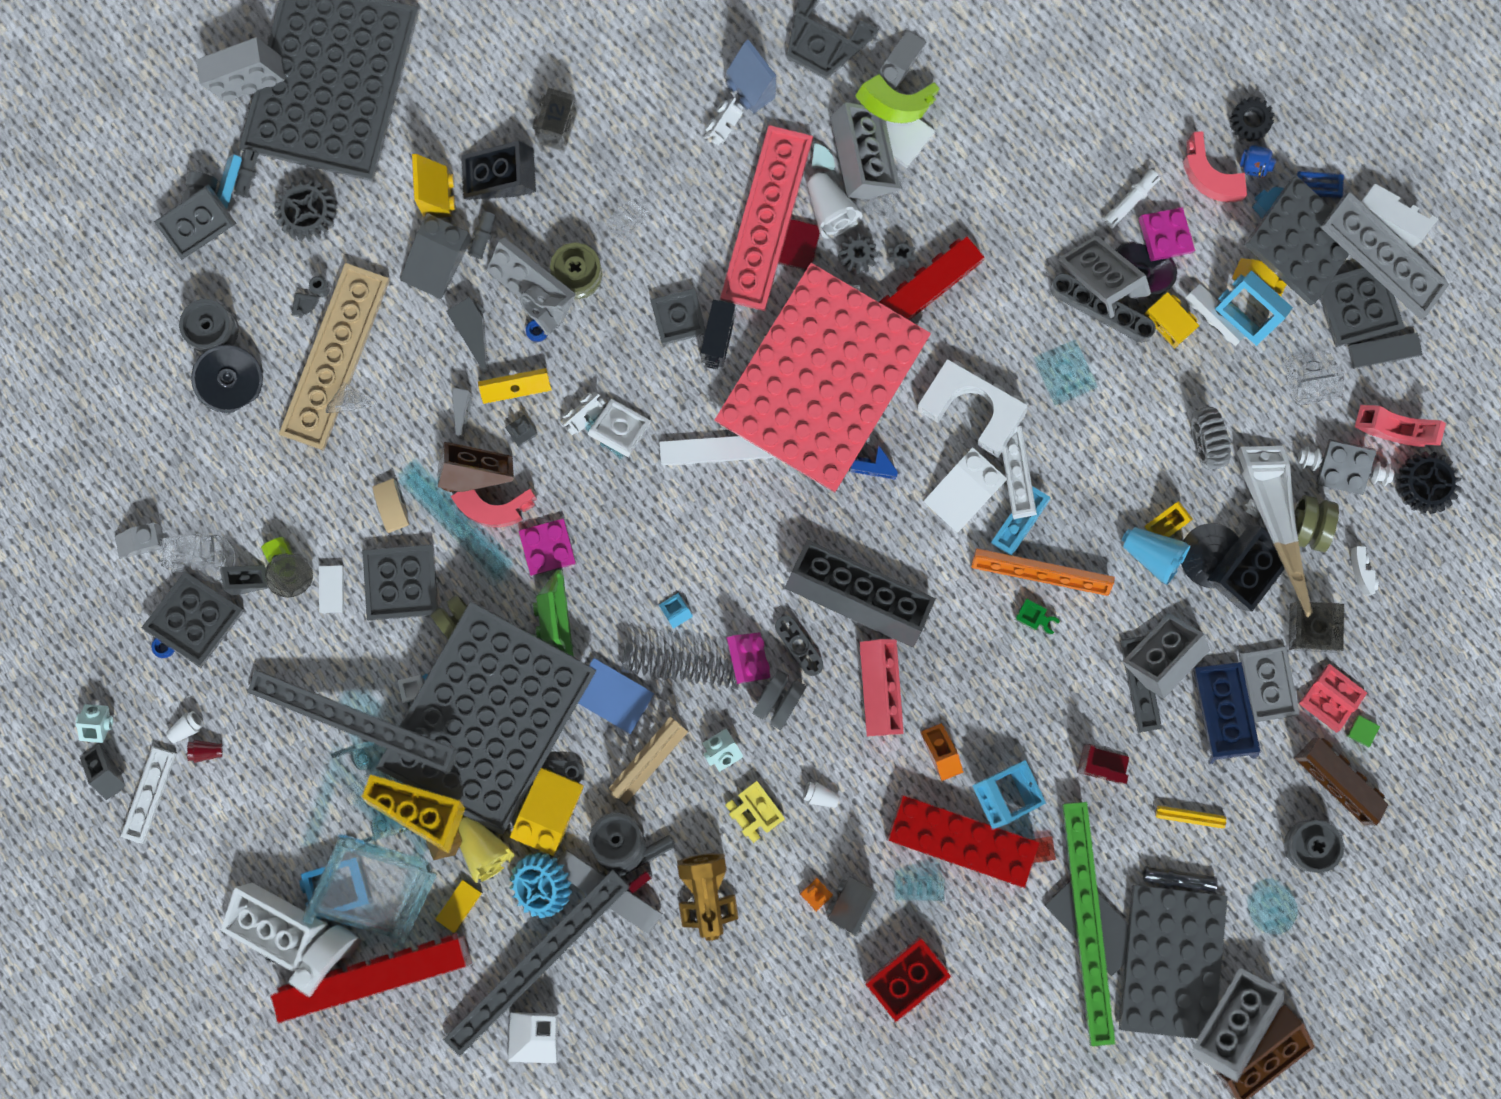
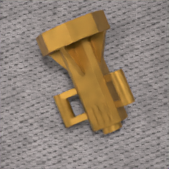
[677,853,739,941]

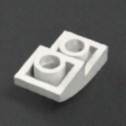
[1350,546,1379,596]

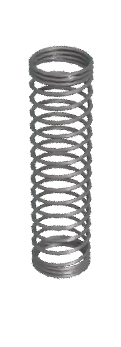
[621,643,739,690]

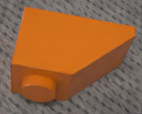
[920,723,964,781]

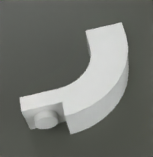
[288,925,362,997]

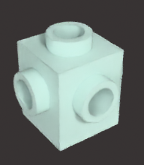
[76,704,113,743]
[702,729,744,772]

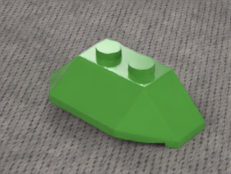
[533,570,574,657]

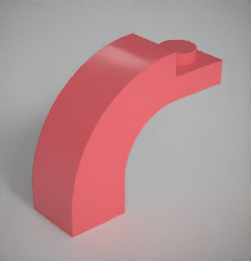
[1183,131,1247,202]
[1355,405,1446,447]
[450,489,537,528]

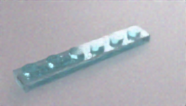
[398,466,513,581]

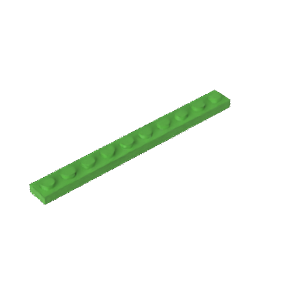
[1062,802,1115,1047]

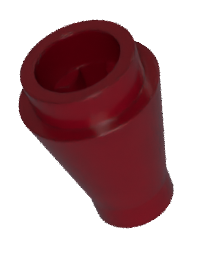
[187,740,223,763]

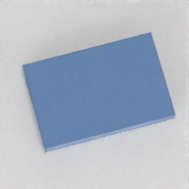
[578,658,655,734]

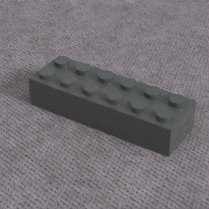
[784,539,936,648]

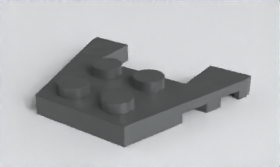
[787,0,879,80]

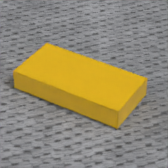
[435,880,482,933]

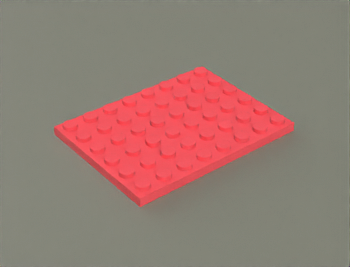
[715,263,931,493]

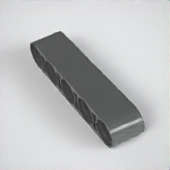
[1050,274,1156,343]

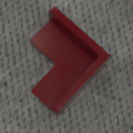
[1077,744,1129,784]

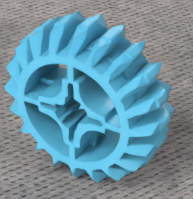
[509,852,572,918]

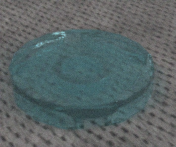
[1249,886,1298,935]

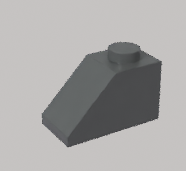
[80,744,126,800]

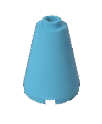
[1121,527,1190,585]

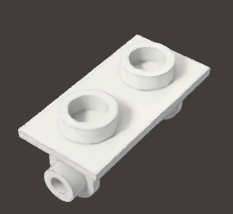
[703,98,743,146]
[560,392,607,435]

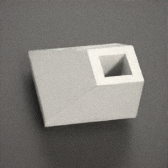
[508,1012,559,1063]

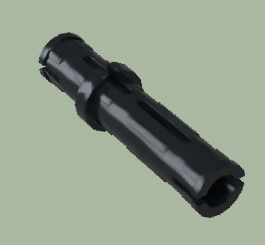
[1143,866,1217,892]

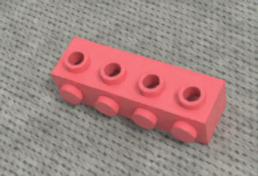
[860,639,904,736]

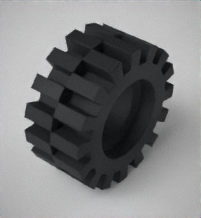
[1230,97,1275,142]

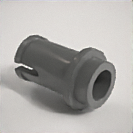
[309,276,330,297]

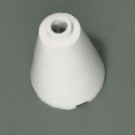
[807,173,862,239]

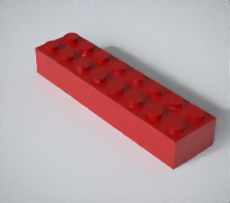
[270,933,472,1023]

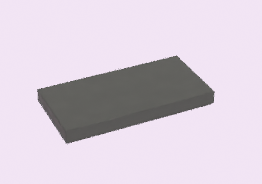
[1044,880,1129,977]

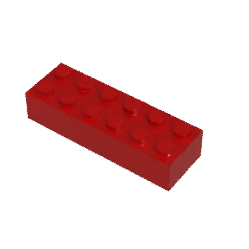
[887,795,1040,888]

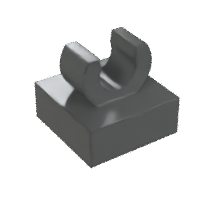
[505,415,538,448]

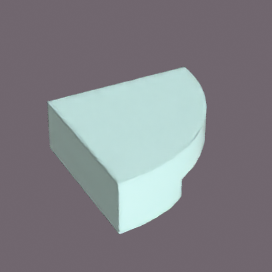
[812,143,835,170]

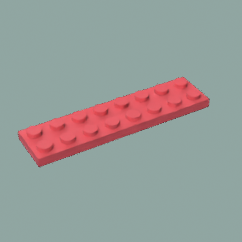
[720,125,813,311]

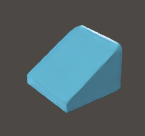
[659,593,693,629]

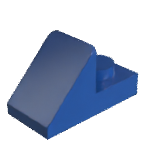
[850,446,898,480]

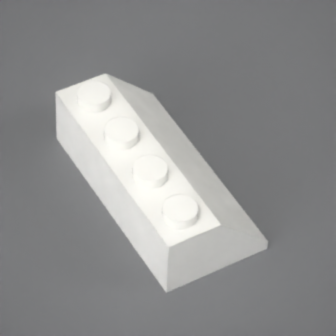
[221,883,327,973]

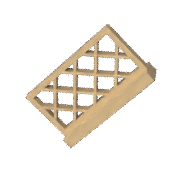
[608,717,688,804]

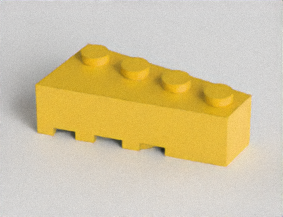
[362,775,465,854]

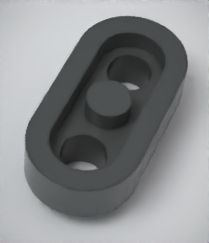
[542,760,585,783]

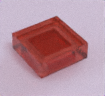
[1031,836,1056,863]

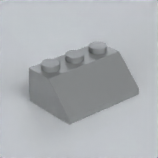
[1122,613,1210,699]

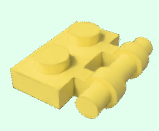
[725,781,785,843]

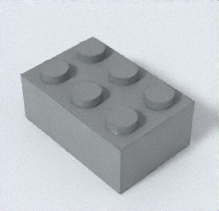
[196,37,285,102]

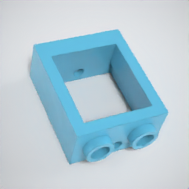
[1215,271,1293,346]
[972,760,1046,829]

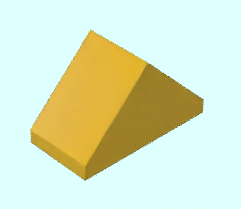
[1144,501,1193,537]

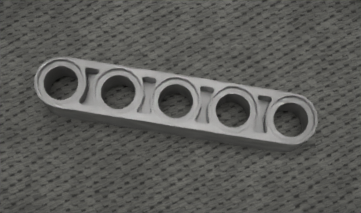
[557,849,662,934]

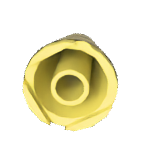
[458,815,515,883]

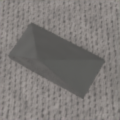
[220,565,268,596]

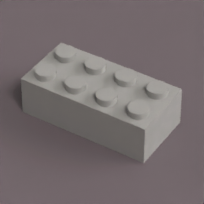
[1193,968,1284,1082]

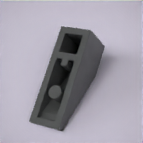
[446,297,488,373]

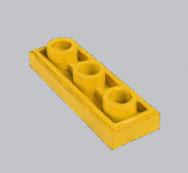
[478,368,551,404]

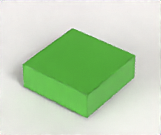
[1347,715,1380,747]

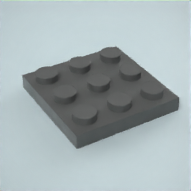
[1320,268,1405,348]
[362,544,438,621]
[141,572,244,668]

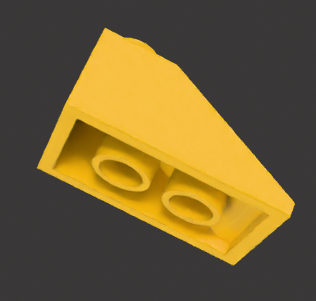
[412,154,456,218]
[510,767,585,856]

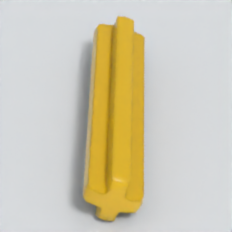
[1155,806,1226,828]

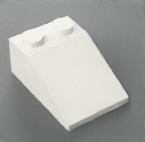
[923,447,1007,533]

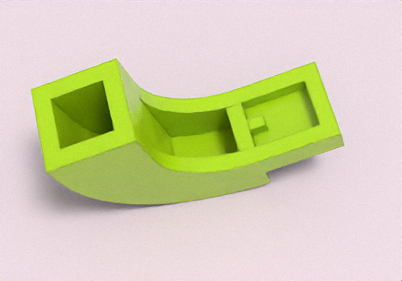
[855,74,940,123]

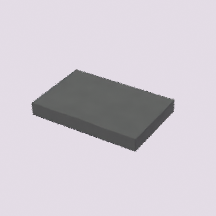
[154,184,237,260]

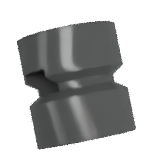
[181,171,218,203]

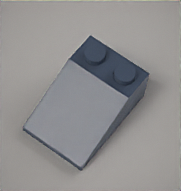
[725,39,776,114]

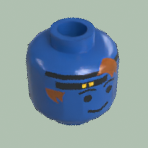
[1240,145,1276,178]

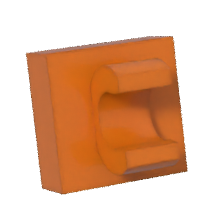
[800,877,833,912]

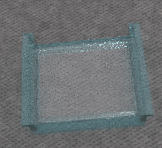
[302,834,437,949]

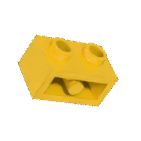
[1144,292,1199,349]

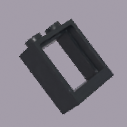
[700,299,736,369]

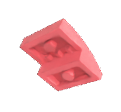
[1299,664,1367,733]

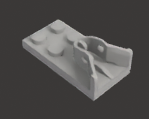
[1058,235,1151,318]
[487,237,576,335]

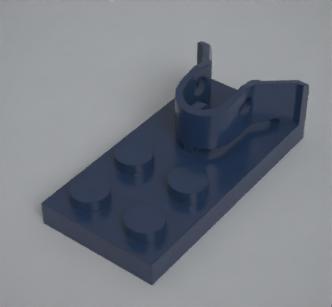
[1193,662,1261,764]

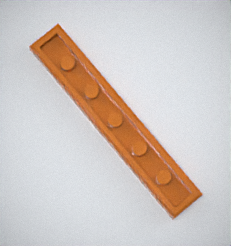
[971,548,1115,596]

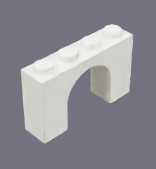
[918,359,1028,458]

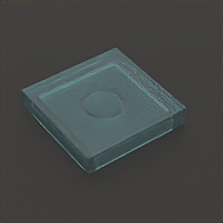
[1036,345,1098,406]

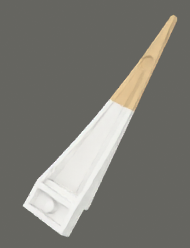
[1237,446,1312,617]

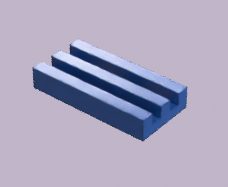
[1297,171,1344,199]

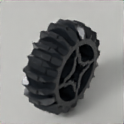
[1396,451,1462,514]

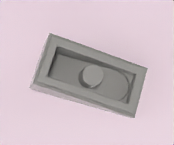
[452,388,473,440]

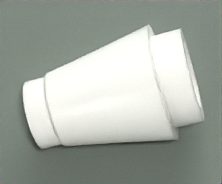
[166,711,203,743]
[803,781,840,808]

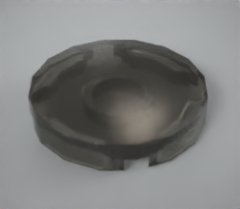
[265,553,313,598]

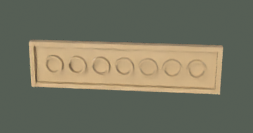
[279,263,390,451]

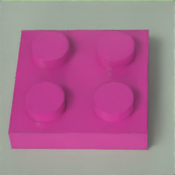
[1138,207,1196,261]
[519,518,576,576]
[727,632,771,684]

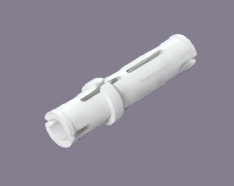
[1103,169,1161,229]

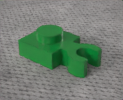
[1015,598,1060,635]

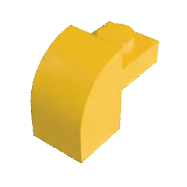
[1232,258,1287,296]

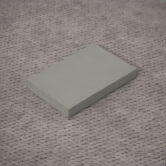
[1239,646,1300,722]

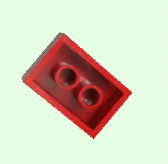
[864,937,952,1022]

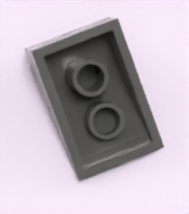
[400,213,472,300]
[825,876,879,936]

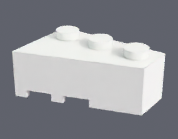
[1360,184,1438,249]

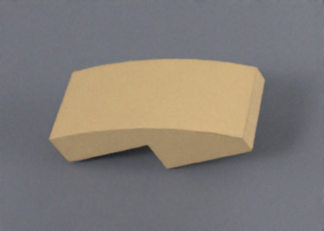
[372,479,410,533]

